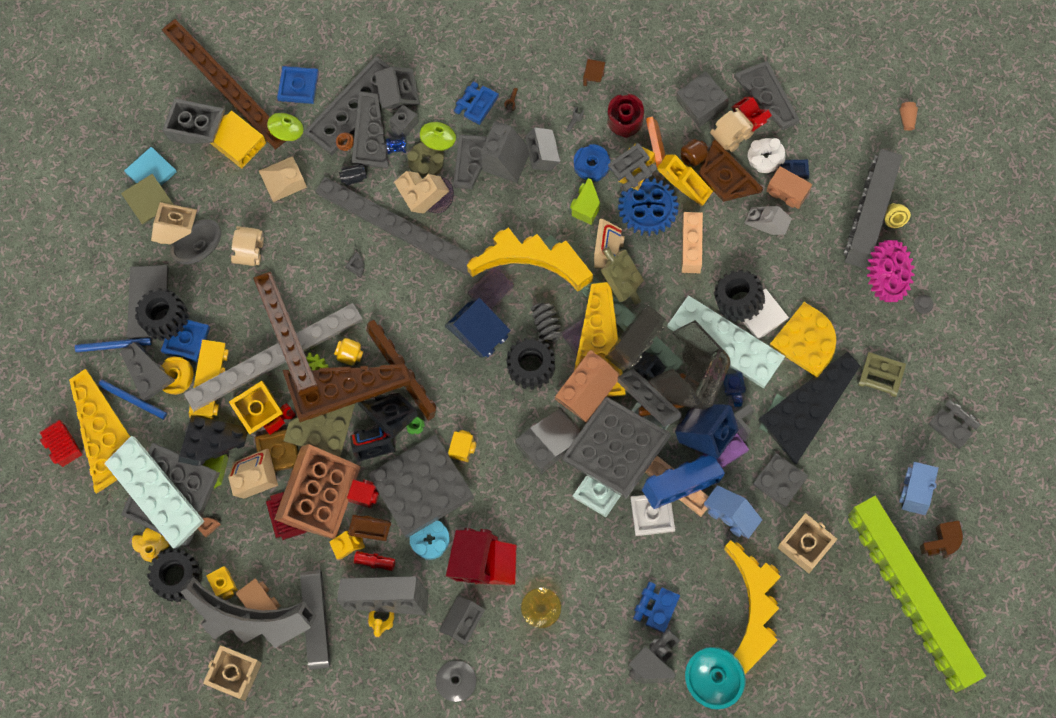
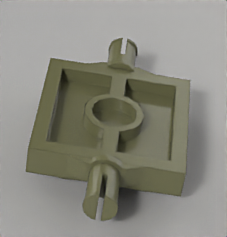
[601,247,644,305]

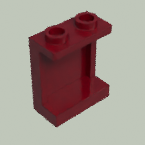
[446,528,498,584]

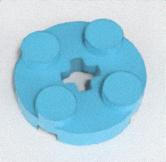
[410,521,450,560]

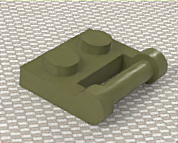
[858,352,906,397]

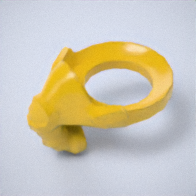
[368,611,394,637]

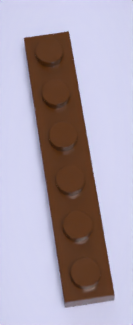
[366,320,437,421]

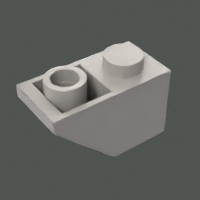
[745,206,792,235]

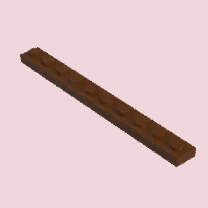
[161,19,286,150]

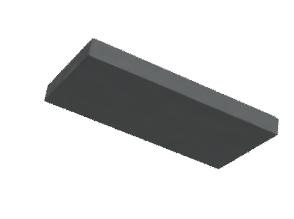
[127,265,169,339]

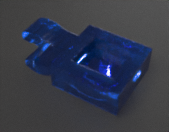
[723,372,746,407]

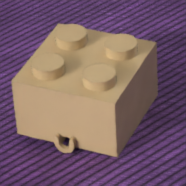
[778,513,837,573]
[203,645,262,701]

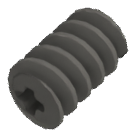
[531,303,563,345]

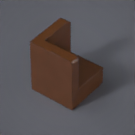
[583,59,605,86]

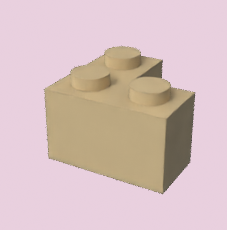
[394,171,449,213]

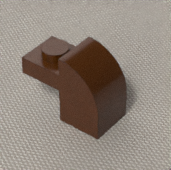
[920,521,963,559]

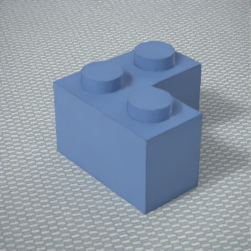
[704,485,762,539]

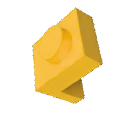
[329,531,365,560]

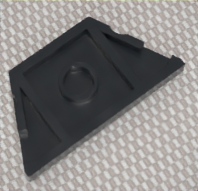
[358,393,418,439]

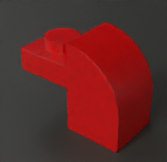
[731,97,772,132]

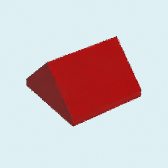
[475,540,517,585]

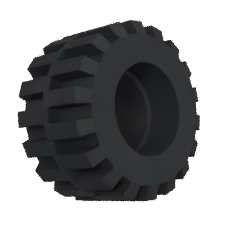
[714,270,765,322]
[135,288,189,341]
[506,337,555,390]
[147,548,202,602]

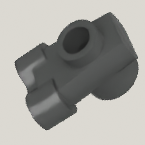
[649,629,680,663]

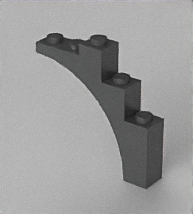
[180,577,316,648]

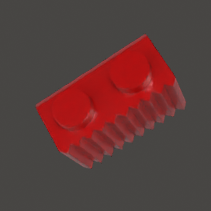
[39,420,83,467]

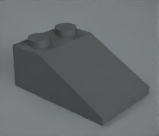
[162,98,225,144]
[515,409,581,475]

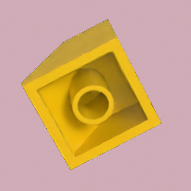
[229,381,283,434]

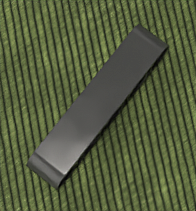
[300,570,331,670]

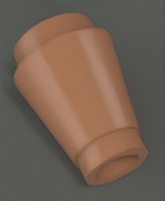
[899,102,918,130]

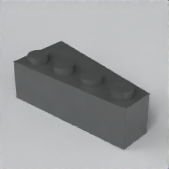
[337,577,429,615]

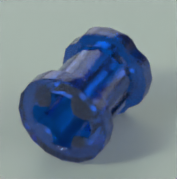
[386,137,407,155]

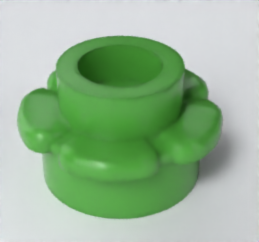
[406,416,425,434]

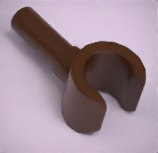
[504,88,518,111]

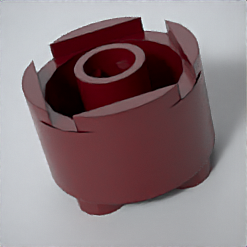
[607,94,644,138]

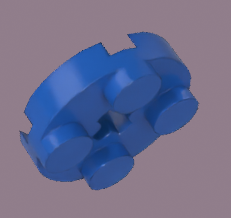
[574,144,610,181]

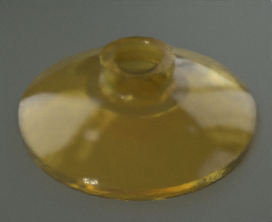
[521,588,561,628]

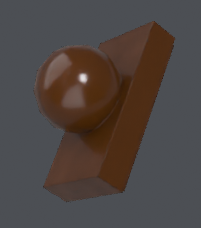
[348,515,391,541]

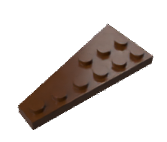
[282,364,411,423]

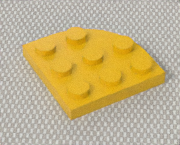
[770,302,836,378]

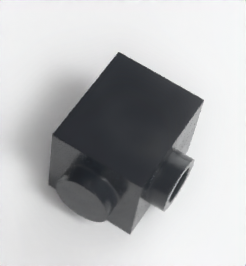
[631,350,666,382]

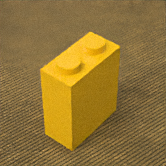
[210,110,266,169]

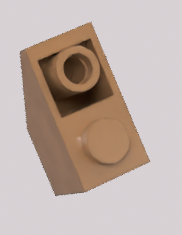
[236,579,281,610]

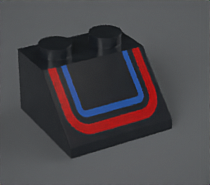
[350,425,395,462]

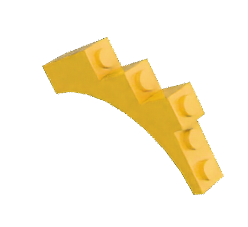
[467,227,593,291]
[724,540,781,674]

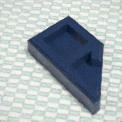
[778,159,809,179]

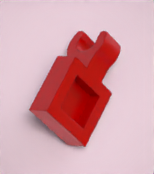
[263,403,296,435]

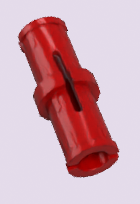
[354,551,396,572]

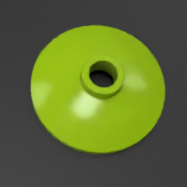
[267,113,303,141]
[420,122,456,150]

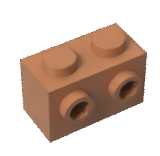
[767,166,812,209]

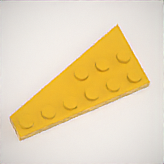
[574,282,625,397]
[69,369,131,494]

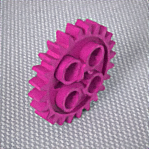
[867,240,915,302]

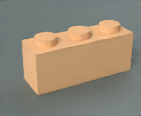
[682,212,703,273]

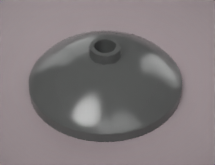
[170,219,221,264]

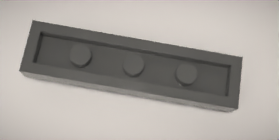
[617,369,681,427]

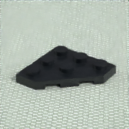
[178,415,248,466]

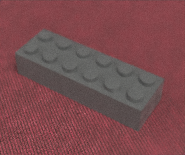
[843,149,903,269]

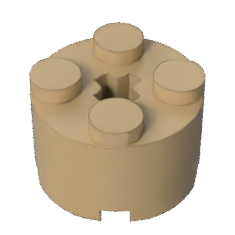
[710,108,754,152]
[231,226,264,266]

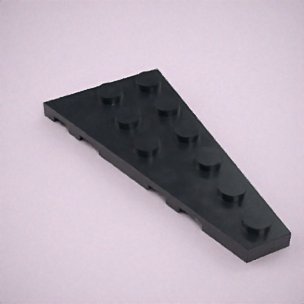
[758,352,860,465]

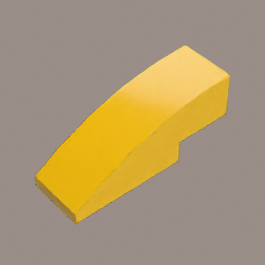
[657,155,713,206]

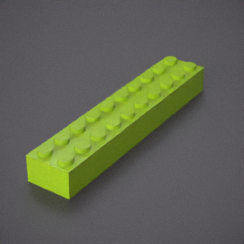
[848,495,986,693]

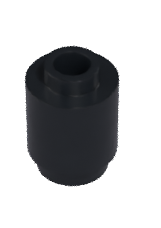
[339,164,367,186]

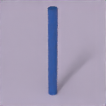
[75,337,152,352]
[98,380,167,420]

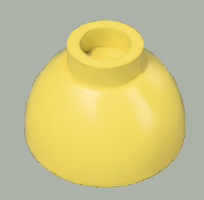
[884,203,911,228]

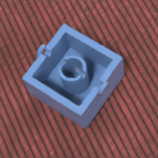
[899,462,938,515]

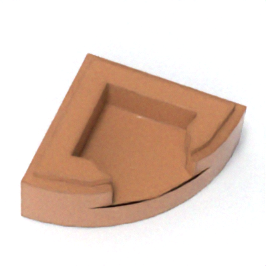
[197,518,221,537]

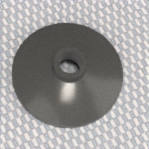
[436,661,476,702]

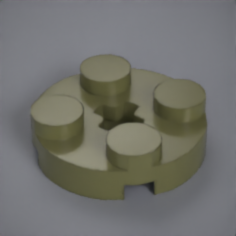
[407,143,444,177]

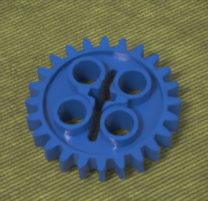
[618,178,679,236]

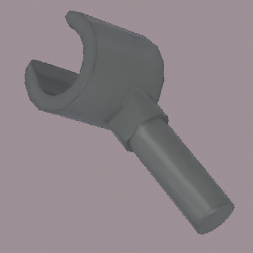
[566,107,584,132]

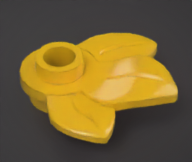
[132,528,170,562]

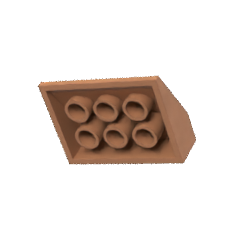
[274,444,361,539]

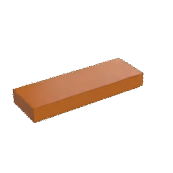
[646,117,666,167]

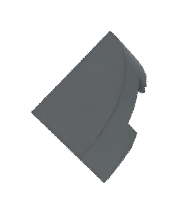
[345,252,364,278]

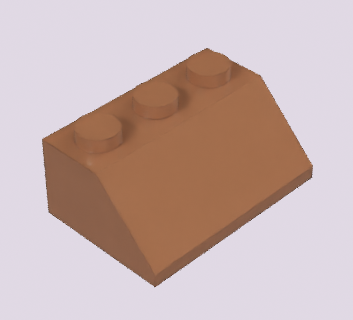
[555,350,620,423]

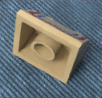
[594,219,625,269]
[228,449,278,499]

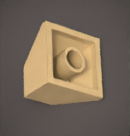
[259,156,307,202]
[151,202,197,244]

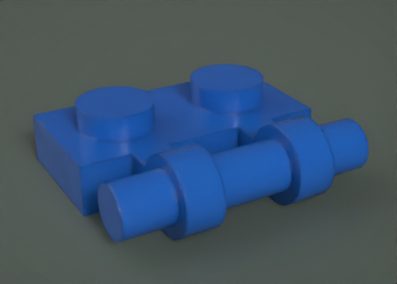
[454,82,499,125]
[633,582,680,633]

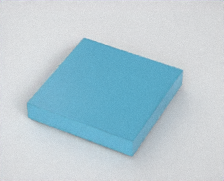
[124,147,176,186]

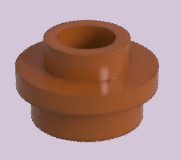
[336,132,354,151]

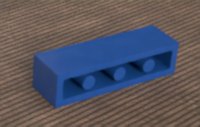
[642,455,725,509]

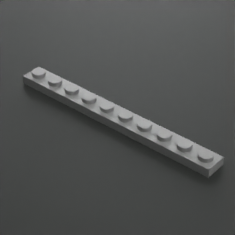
[184,303,362,412]

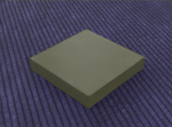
[121,174,174,225]

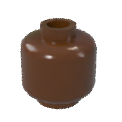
[680,139,708,166]

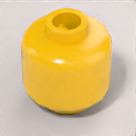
[334,338,364,366]

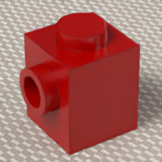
[347,480,379,509]

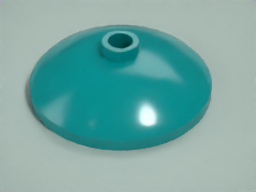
[685,647,746,709]

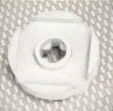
[748,138,786,173]

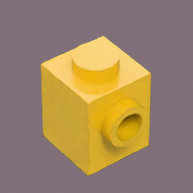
[448,430,476,462]
[206,566,238,600]

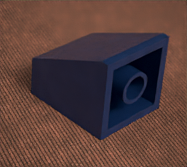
[444,298,511,358]
[675,403,739,459]

